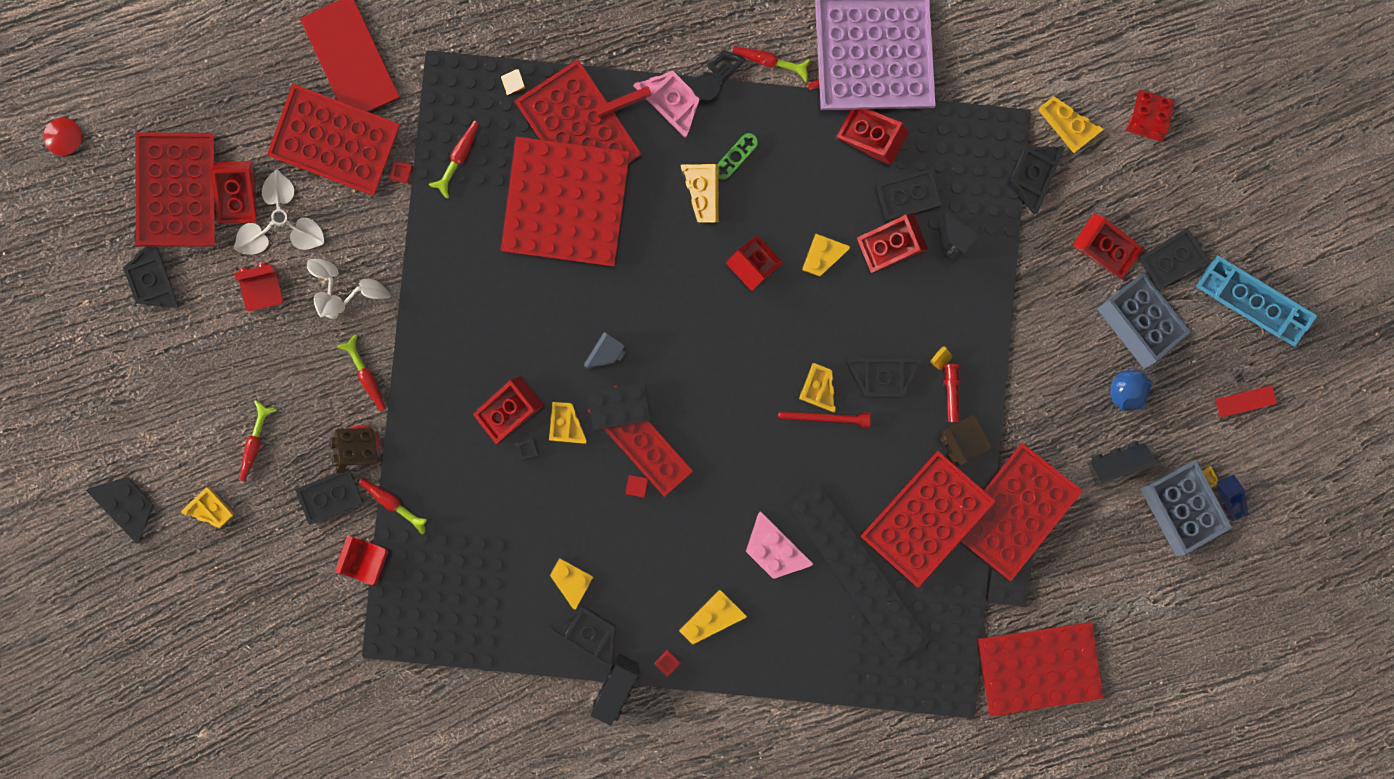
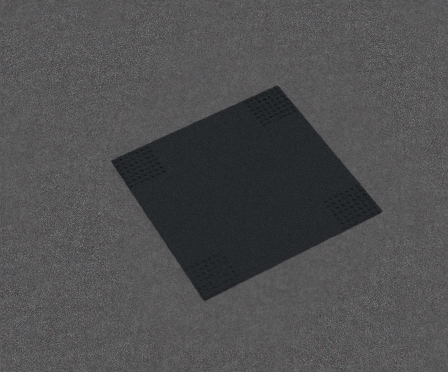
[362,51,1031,718]

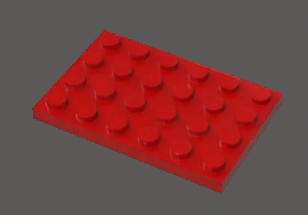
[514,59,642,163]
[267,83,401,196]
[135,132,215,247]
[961,443,1083,581]
[860,451,996,589]
[978,622,1104,716]

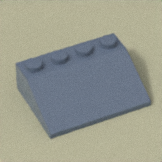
[1097,272,1190,369]
[1140,460,1232,556]

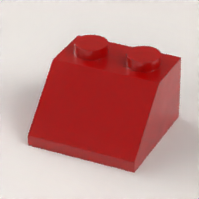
[726,235,783,291]

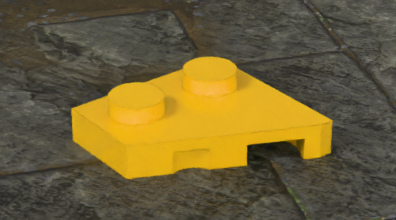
[802,234,850,277]
[799,363,835,412]
[549,402,586,444]
[181,486,235,528]
[550,558,593,610]

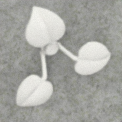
[234,170,324,255]
[307,259,391,319]

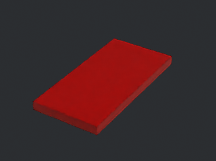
[300,0,400,112]

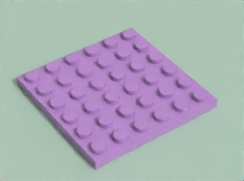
[815,0,935,110]

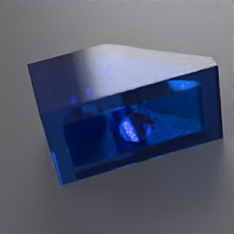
[1216,475,1249,522]

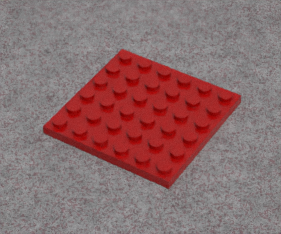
[501,137,630,267]

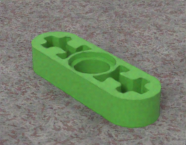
[718,133,757,180]

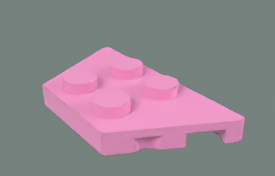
[633,71,700,138]
[746,512,813,579]

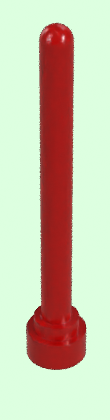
[778,412,870,428]

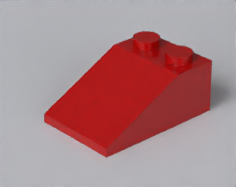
[837,109,909,165]
[210,161,257,224]
[857,214,929,273]
[1072,214,1144,280]
[473,376,544,444]

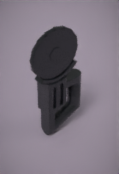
[692,50,746,100]

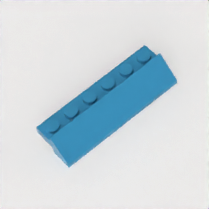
[1196,255,1317,347]

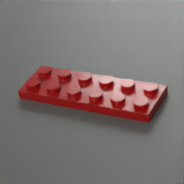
[587,385,693,497]

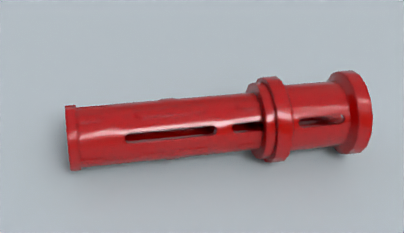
[943,364,961,422]

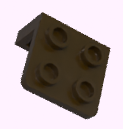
[940,415,991,466]
[329,428,378,473]

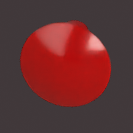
[44,118,83,156]

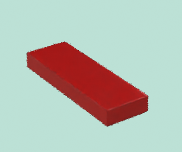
[595,86,652,118]
[1215,385,1277,417]

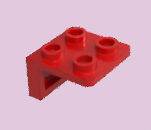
[1126,90,1174,142]
[234,262,283,312]
[335,535,388,586]

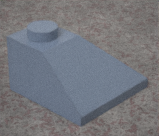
[584,332,626,369]

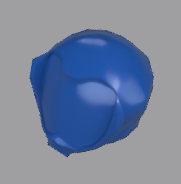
[1110,370,1152,411]

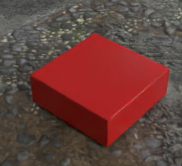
[389,161,413,184]
[625,475,648,497]
[654,650,681,677]

